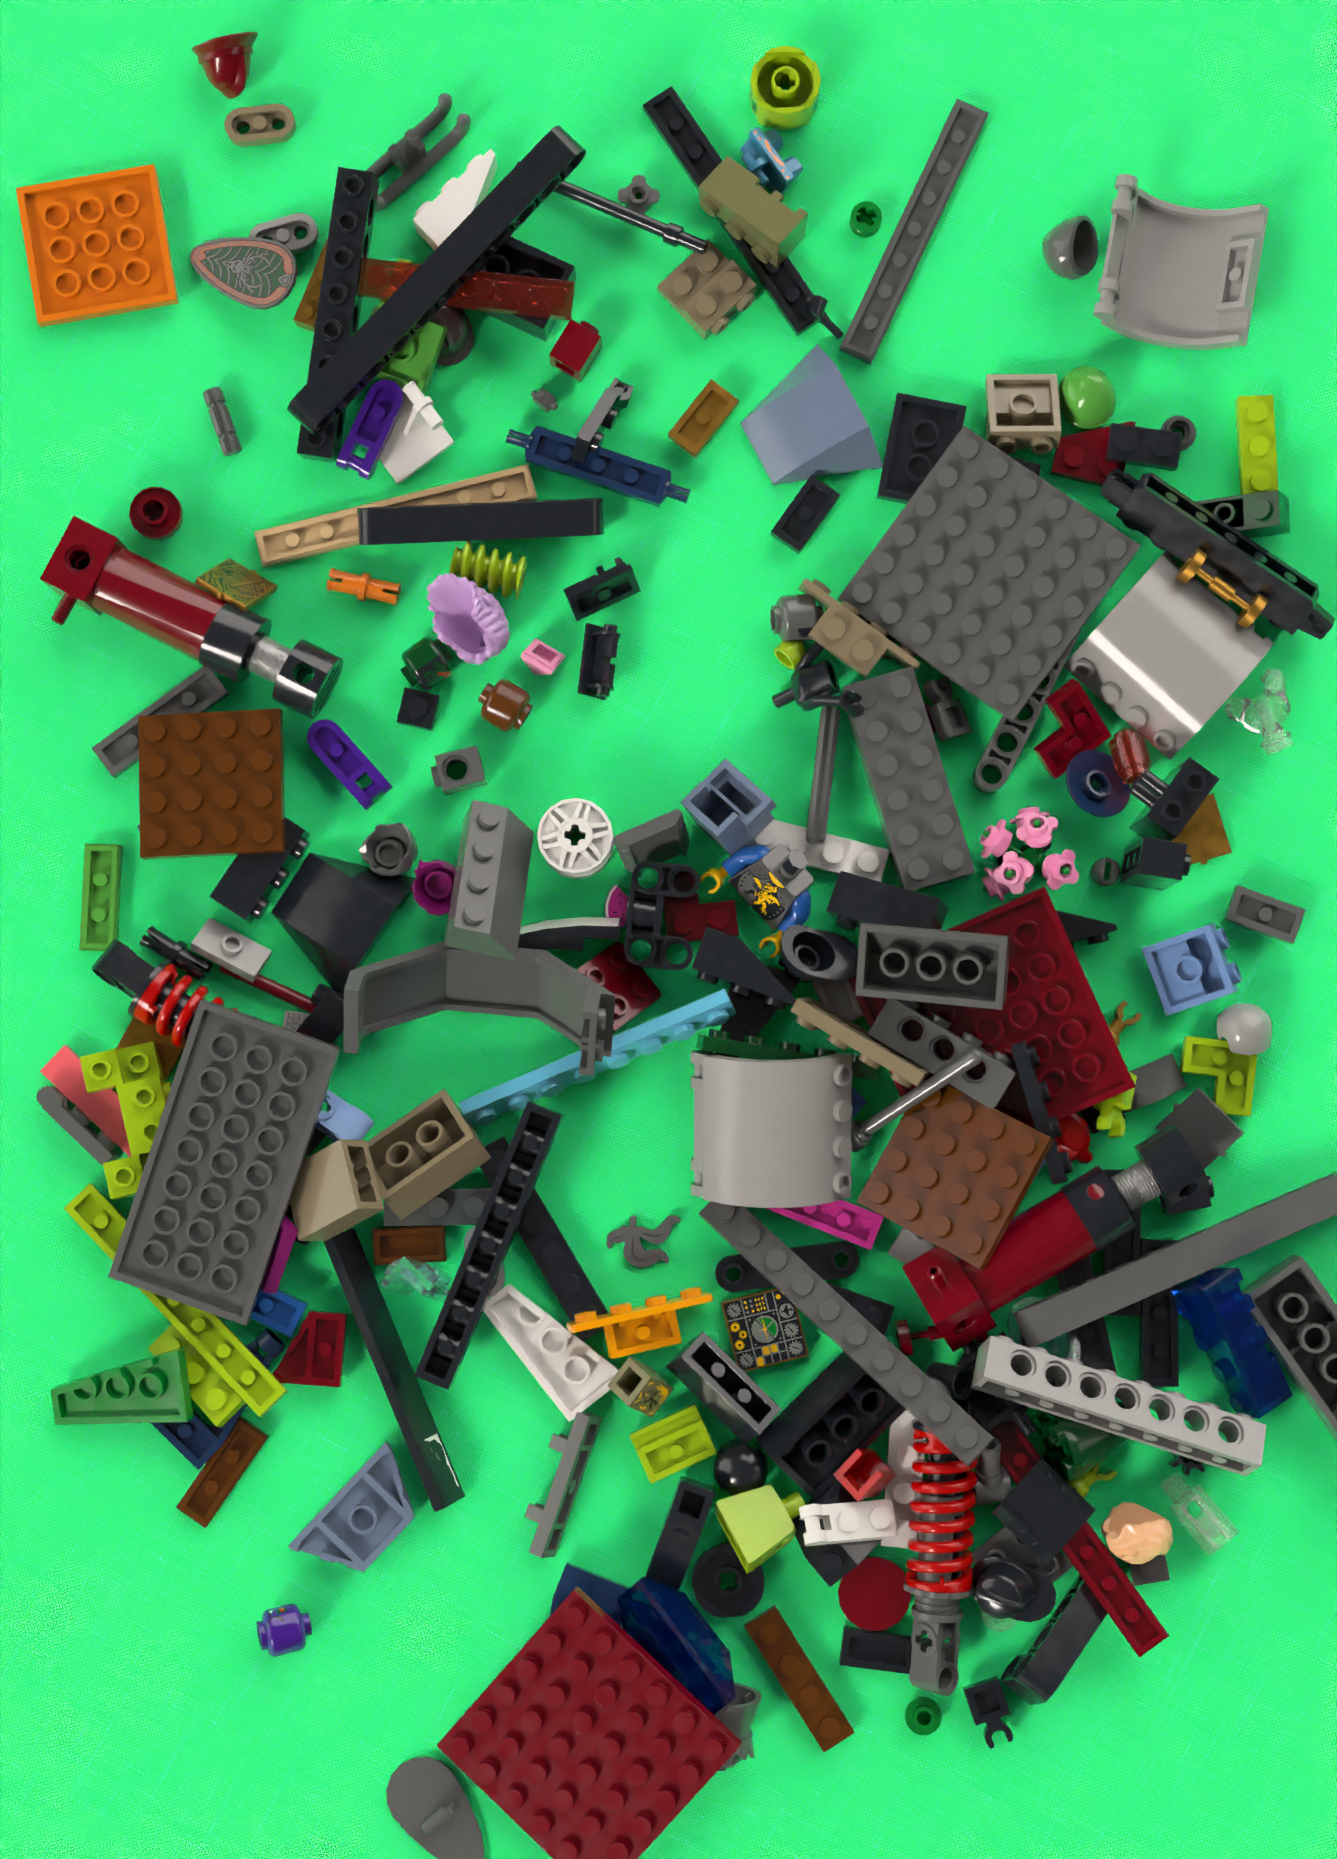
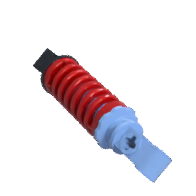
[91,939,374,1142]

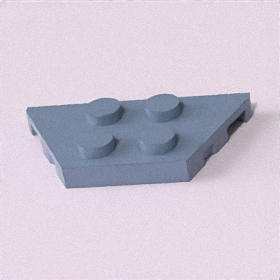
[288,1441,416,1572]

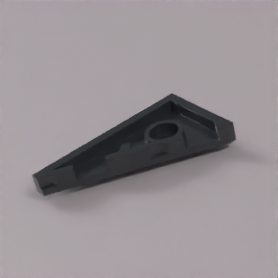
[715,966,800,1058]

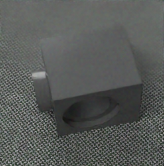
[431,745,487,795]

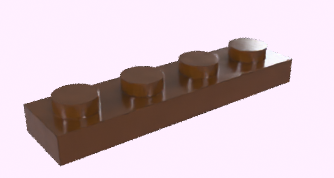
[744,1604,855,1752]

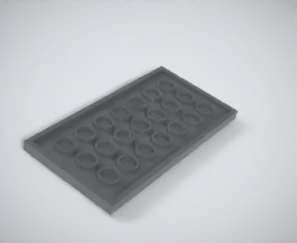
[108,999,341,1326]

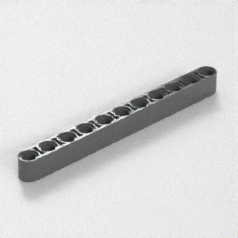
[1013,1171,1337,1347]

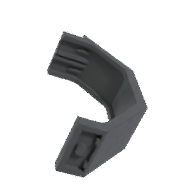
[343,941,615,1076]

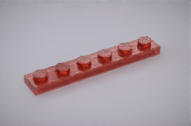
[358,258,576,321]

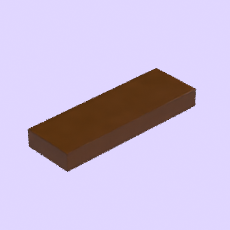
[176,1416,270,1528]

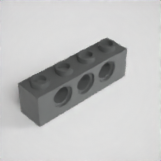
[867,999,1018,1109]

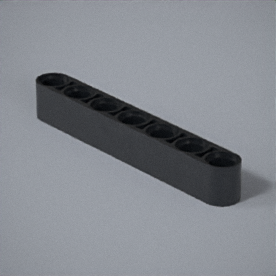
[357,498,604,545]

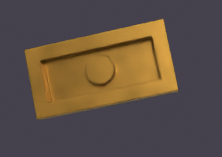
[668,379,739,459]

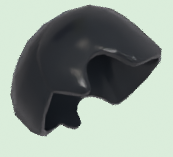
[714,1438,769,1496]

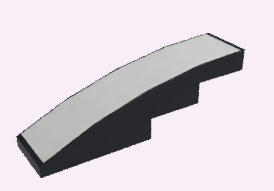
[518,917,622,951]

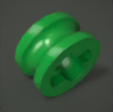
[849,201,882,238]

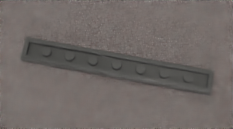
[839,99,989,365]

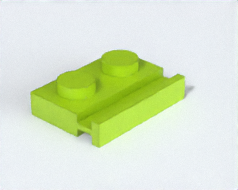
[629,1403,717,1484]

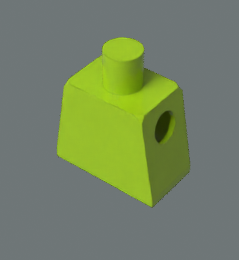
[714,1485,806,1573]

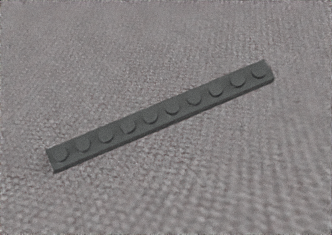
[699,1201,994,1467]

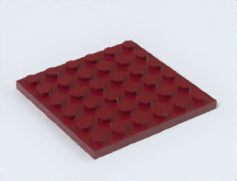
[849,886,1136,1130]
[436,1586,742,1859]

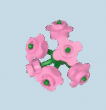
[980,806,1079,902]

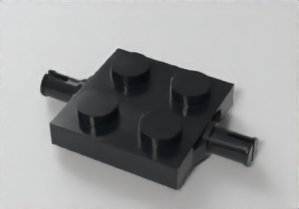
[955,1331,1038,1438]

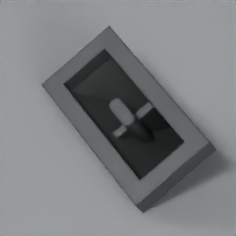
[1122,1053,1187,1113]

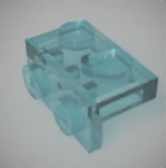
[380,1256,452,1302]

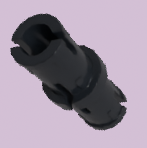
[140,926,213,983]

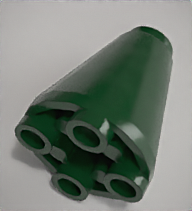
[1034,1402,1130,1481]

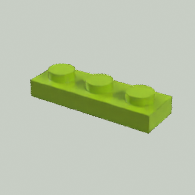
[1235,395,1278,495]
[148,1324,246,1427]

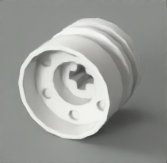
[537,798,615,879]

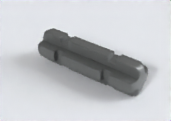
[203,387,242,456]

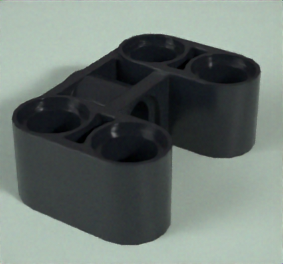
[624,861,700,971]

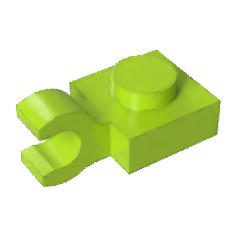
[1093,1071,1137,1138]

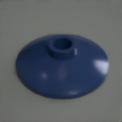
[1065,750,1130,818]

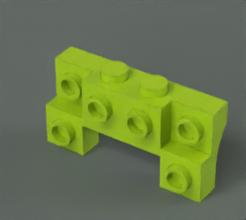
[79,1041,172,1200]

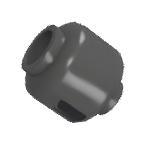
[770,594,824,641]

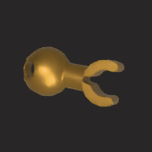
[1109,1001,1142,1047]

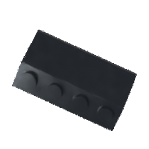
[755,1351,906,1500]

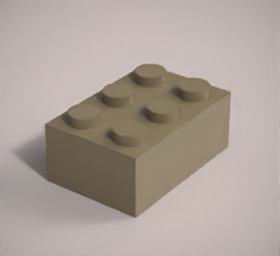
[367,1089,491,1220]

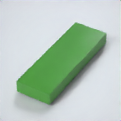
[79,843,123,952]

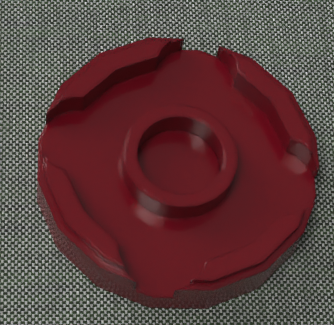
[838,1556,911,1631]

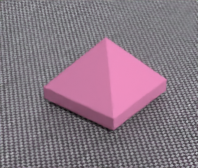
[520,638,566,675]

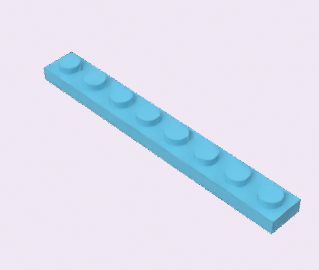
[459,989,737,1127]

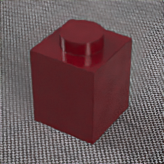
[549,319,602,382]

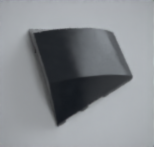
[271,853,416,995]

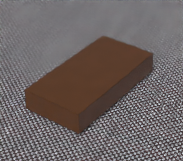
[372,1225,447,1265]

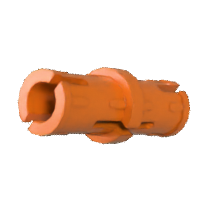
[327,568,401,606]

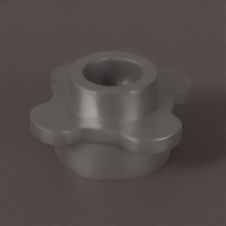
[618,175,660,214]

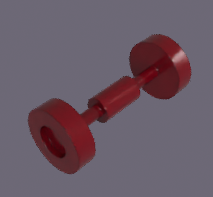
[895,1319,988,1356]

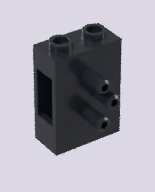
[1129,757,1219,841]

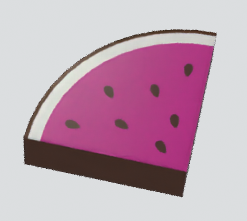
[604,884,628,928]

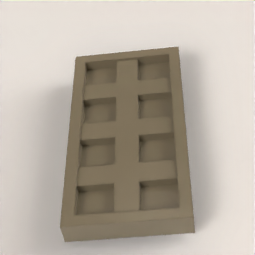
[790,996,930,1088]

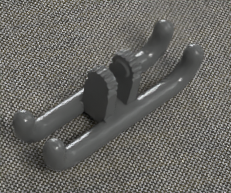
[365,93,471,213]

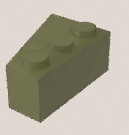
[698,156,808,268]

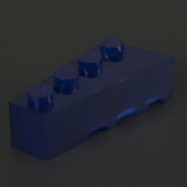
[1171,1268,1293,1419]

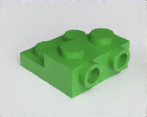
[369,301,448,396]

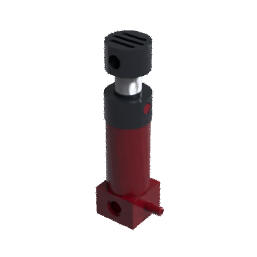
[40,516,343,719]
[902,1124,1210,1352]

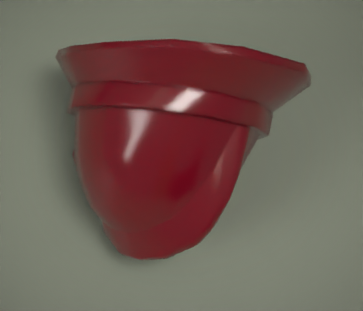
[191,32,258,99]

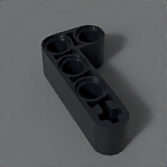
[1000,1575,1108,1705]

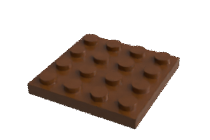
[138,708,285,860]
[856,1075,1054,1271]

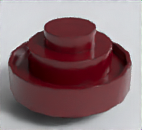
[129,487,183,541]

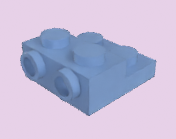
[1142,923,1242,1016]

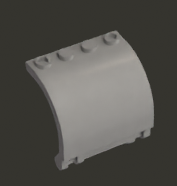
[1093,174,1269,350]
[1063,550,1274,760]
[691,1050,853,1208]

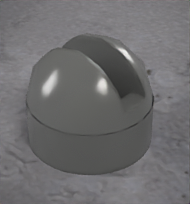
[1090,858,1120,887]

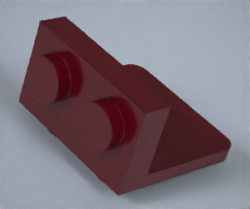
[577,942,661,1034]

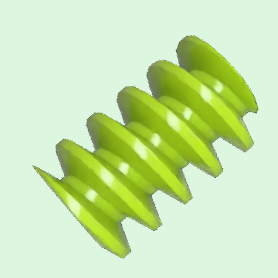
[449,541,526,600]

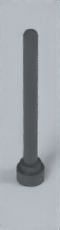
[851,1049,983,1152]

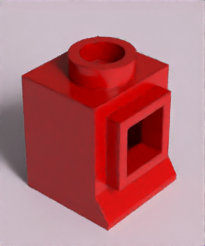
[834,1448,897,1502]

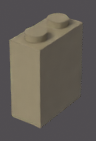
[290,1139,384,1241]

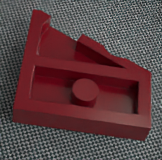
[1050,421,1136,487]
[272,1311,348,1387]

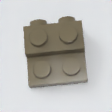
[657,239,757,340]
[985,374,1062,455]

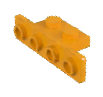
[566,1287,713,1359]

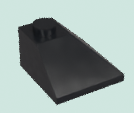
[792,1479,882,1587]

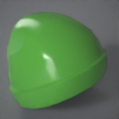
[1058,366,1116,429]

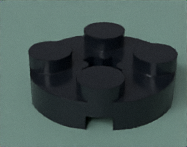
[692,1541,765,1618]

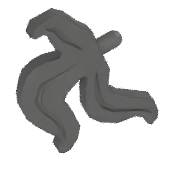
[607,1215,681,1268]

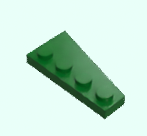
[50,1347,194,1425]

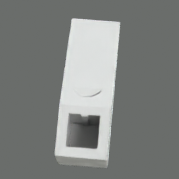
[413,149,498,251]

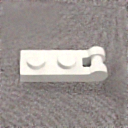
[799,1499,898,1546]

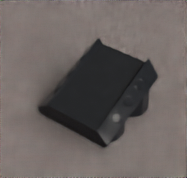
[992,1458,1096,1565]

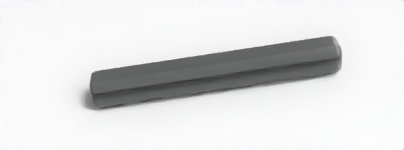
[806,706,840,844]

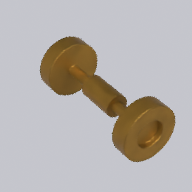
[1176,548,1268,629]

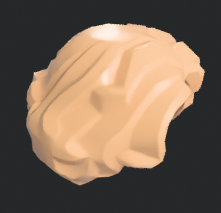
[1101,1502,1174,1565]

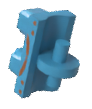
[740,126,803,196]

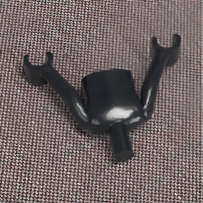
[772,642,865,718]

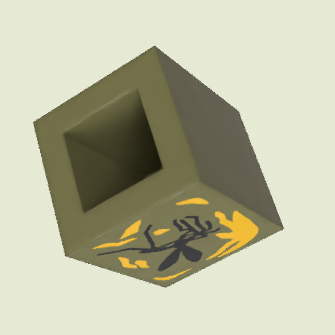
[607,1356,674,1417]

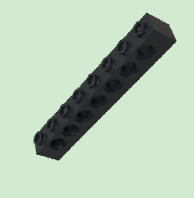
[297,167,379,463]
[414,1101,564,1390]

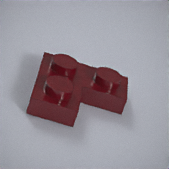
[1033,678,1111,779]
[663,872,739,942]

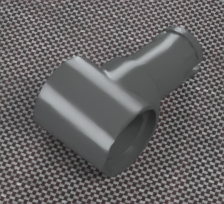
[970,1437,1012,1507]

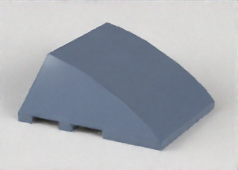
[740,344,883,486]

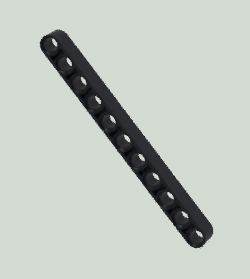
[287,125,586,435]

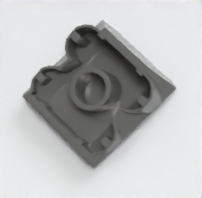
[613,809,690,878]

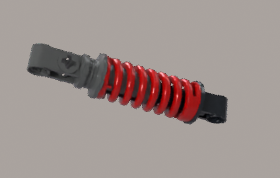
[903,1362,982,1696]

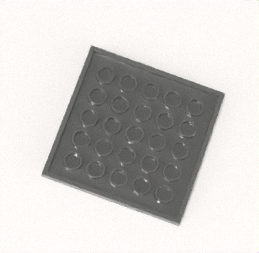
[838,426,1141,723]

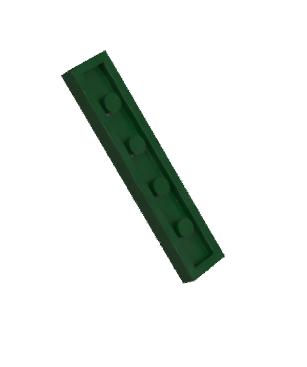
[696,1029,880,1081]

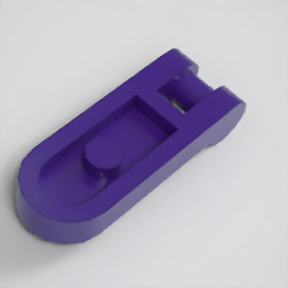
[336,379,405,480]
[307,719,393,811]

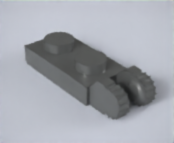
[36,1086,121,1165]

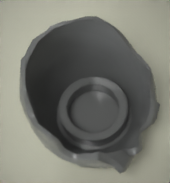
[358,822,418,877]

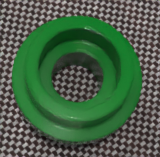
[905,1697,942,1735]

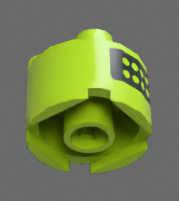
[749,46,821,130]

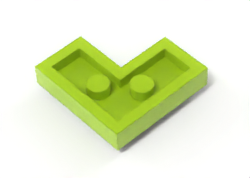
[1180,1036,1257,1117]

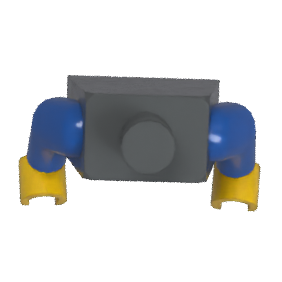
[700,844,814,958]

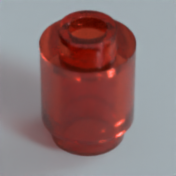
[1108,728,1152,784]

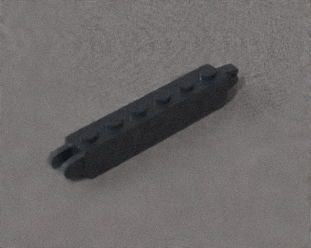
[1100,469,1335,640]

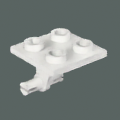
[379,381,455,484]

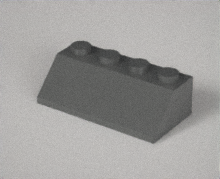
[444,800,534,961]
[855,922,1009,1010]

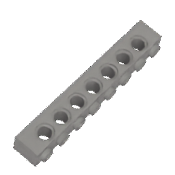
[971,1335,1267,1476]

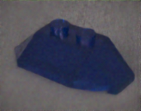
[617,1577,736,1715]

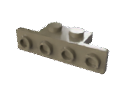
[798,578,920,678]

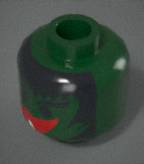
[400,637,455,690]

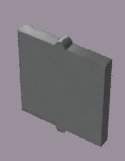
[1156,1087,1244,1170]

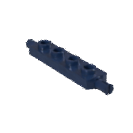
[506,426,691,507]

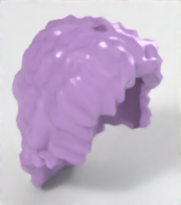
[427,573,510,665]

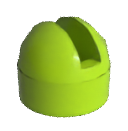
[773,641,805,670]

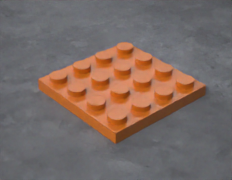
[16,164,179,327]

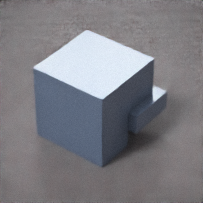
[680,759,776,856]

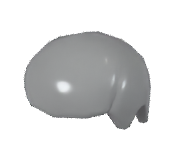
[1216,1003,1272,1055]

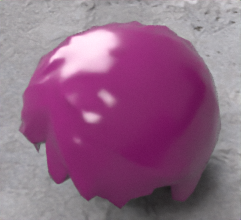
[411,860,456,916]

